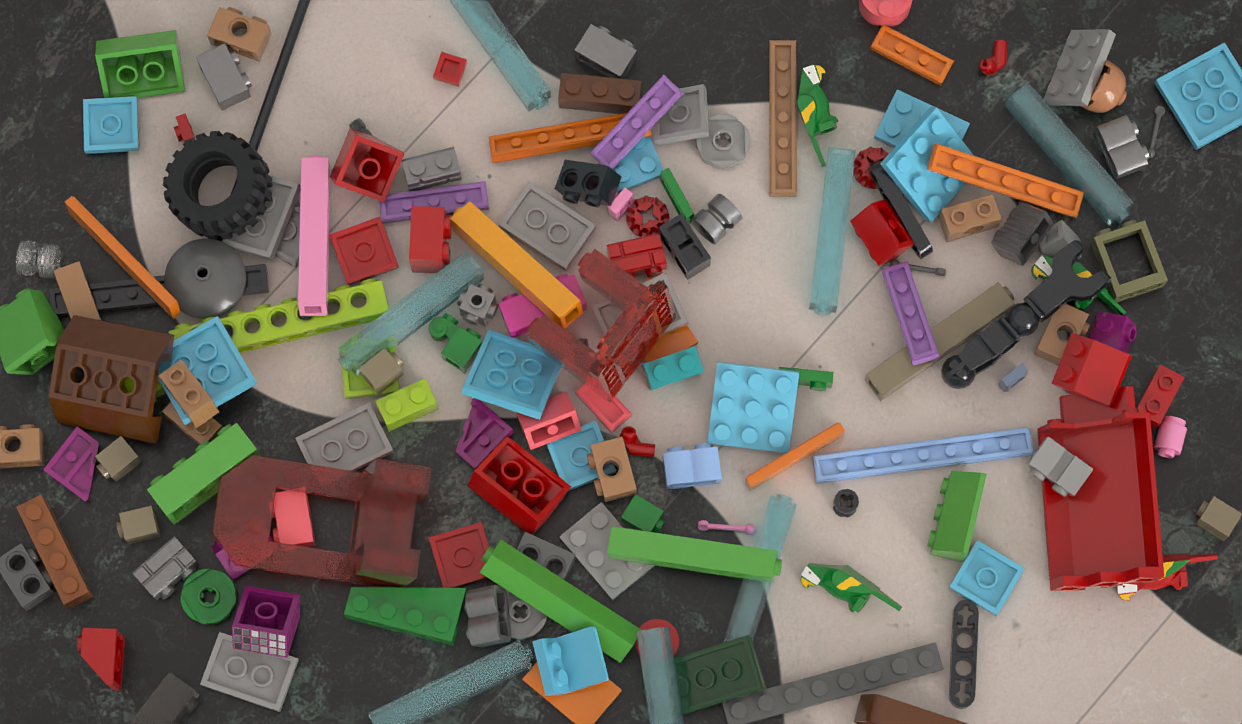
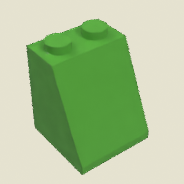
[0,288,65,375]

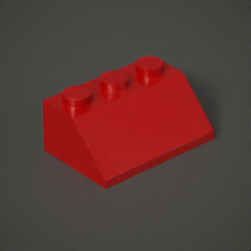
[468,436,571,535]

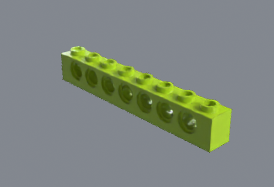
[169,279,391,353]

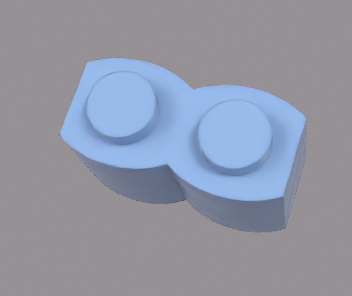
[662,443,722,489]

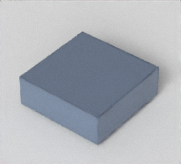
[998,363,1029,392]

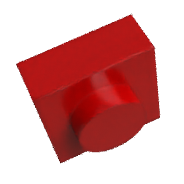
[433,52,467,87]
[174,113,196,142]

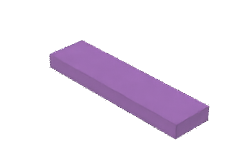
[590,75,684,169]
[379,181,489,224]
[882,261,939,366]

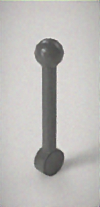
[1147,106,1165,158]
[890,259,946,276]

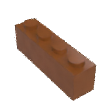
[16,495,94,609]

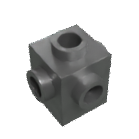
[457,284,498,326]

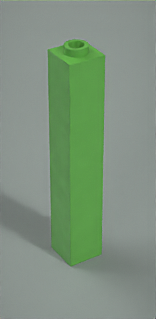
[607,526,782,583]
[480,540,641,663]

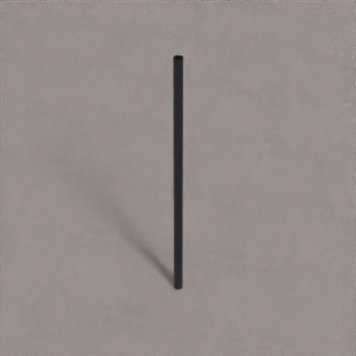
[217,0,310,241]

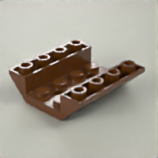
[49,315,175,444]

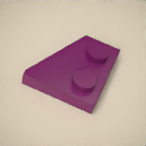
[456,398,514,470]
[43,427,99,502]

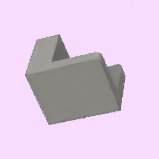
[1040,220,1082,259]

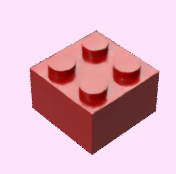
[409,206,452,274]

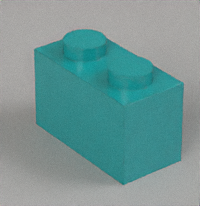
[641,346,704,390]

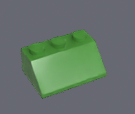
[95,30,185,98]
[927,471,987,563]

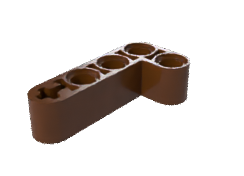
[854,694,967,724]

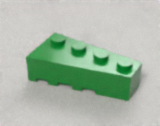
[344,587,467,646]

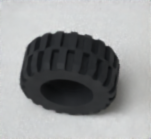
[163,131,272,240]

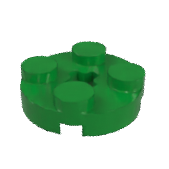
[181,569,237,625]

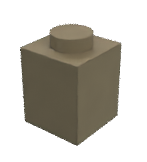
[359,348,404,395]
[95,436,142,482]
[1195,496,1242,541]
[116,506,161,544]

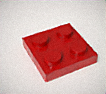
[329,216,399,286]
[429,522,489,588]

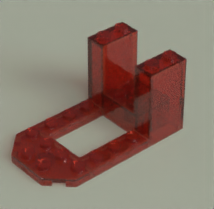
[527,249,676,403]
[212,455,432,588]

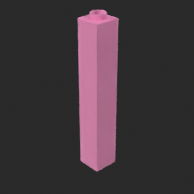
[298,155,330,316]

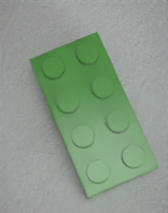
[147,423,262,525]

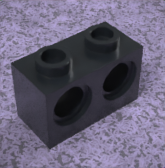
[554,159,622,208]
[658,213,711,280]

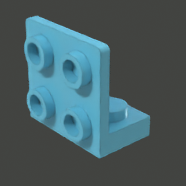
[532,626,609,696]

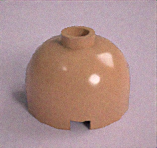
[1080,59,1127,113]

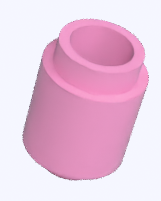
[1154,416,1187,458]

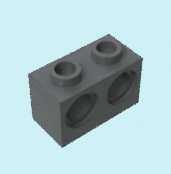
[517,532,576,581]
[0,543,55,611]

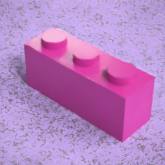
[498,274,587,338]

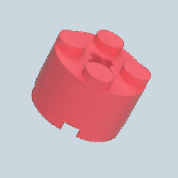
[859,0,913,27]

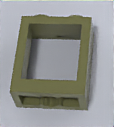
[1090,220,1168,302]

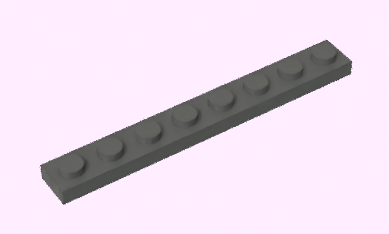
[722,642,944,724]

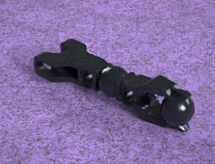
[941,240,1111,389]

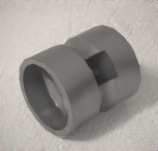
[691,193,742,245]

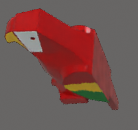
[1116,553,1218,601]

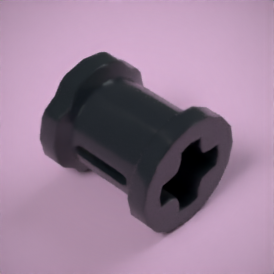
[833,489,859,518]

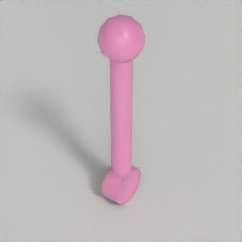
[698,520,755,535]

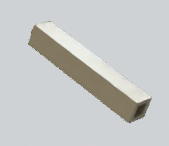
[865,282,1015,402]

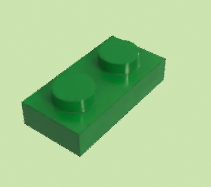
[779,367,834,391]

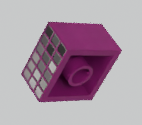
[232,586,300,658]

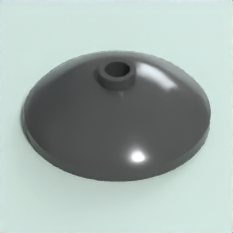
[164,238,246,319]

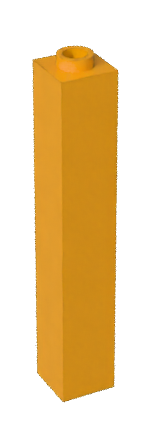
[451,201,583,331]

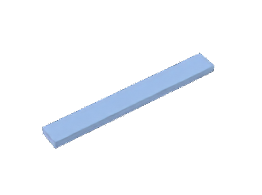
[812,427,1034,484]

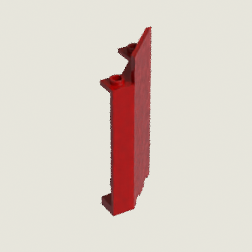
[1037,386,1164,591]

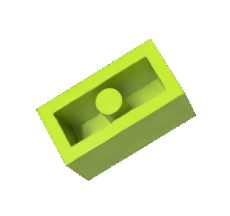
[376,378,438,432]

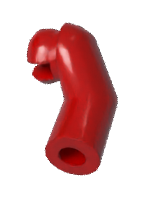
[979,40,1007,75]
[620,426,655,458]

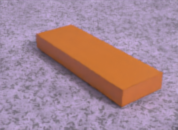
[870,25,954,86]

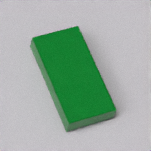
[660,168,694,223]

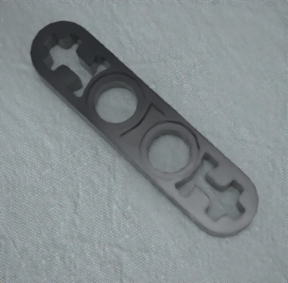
[868,161,933,259]
[949,600,979,709]

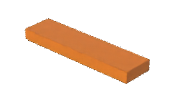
[745,422,845,491]

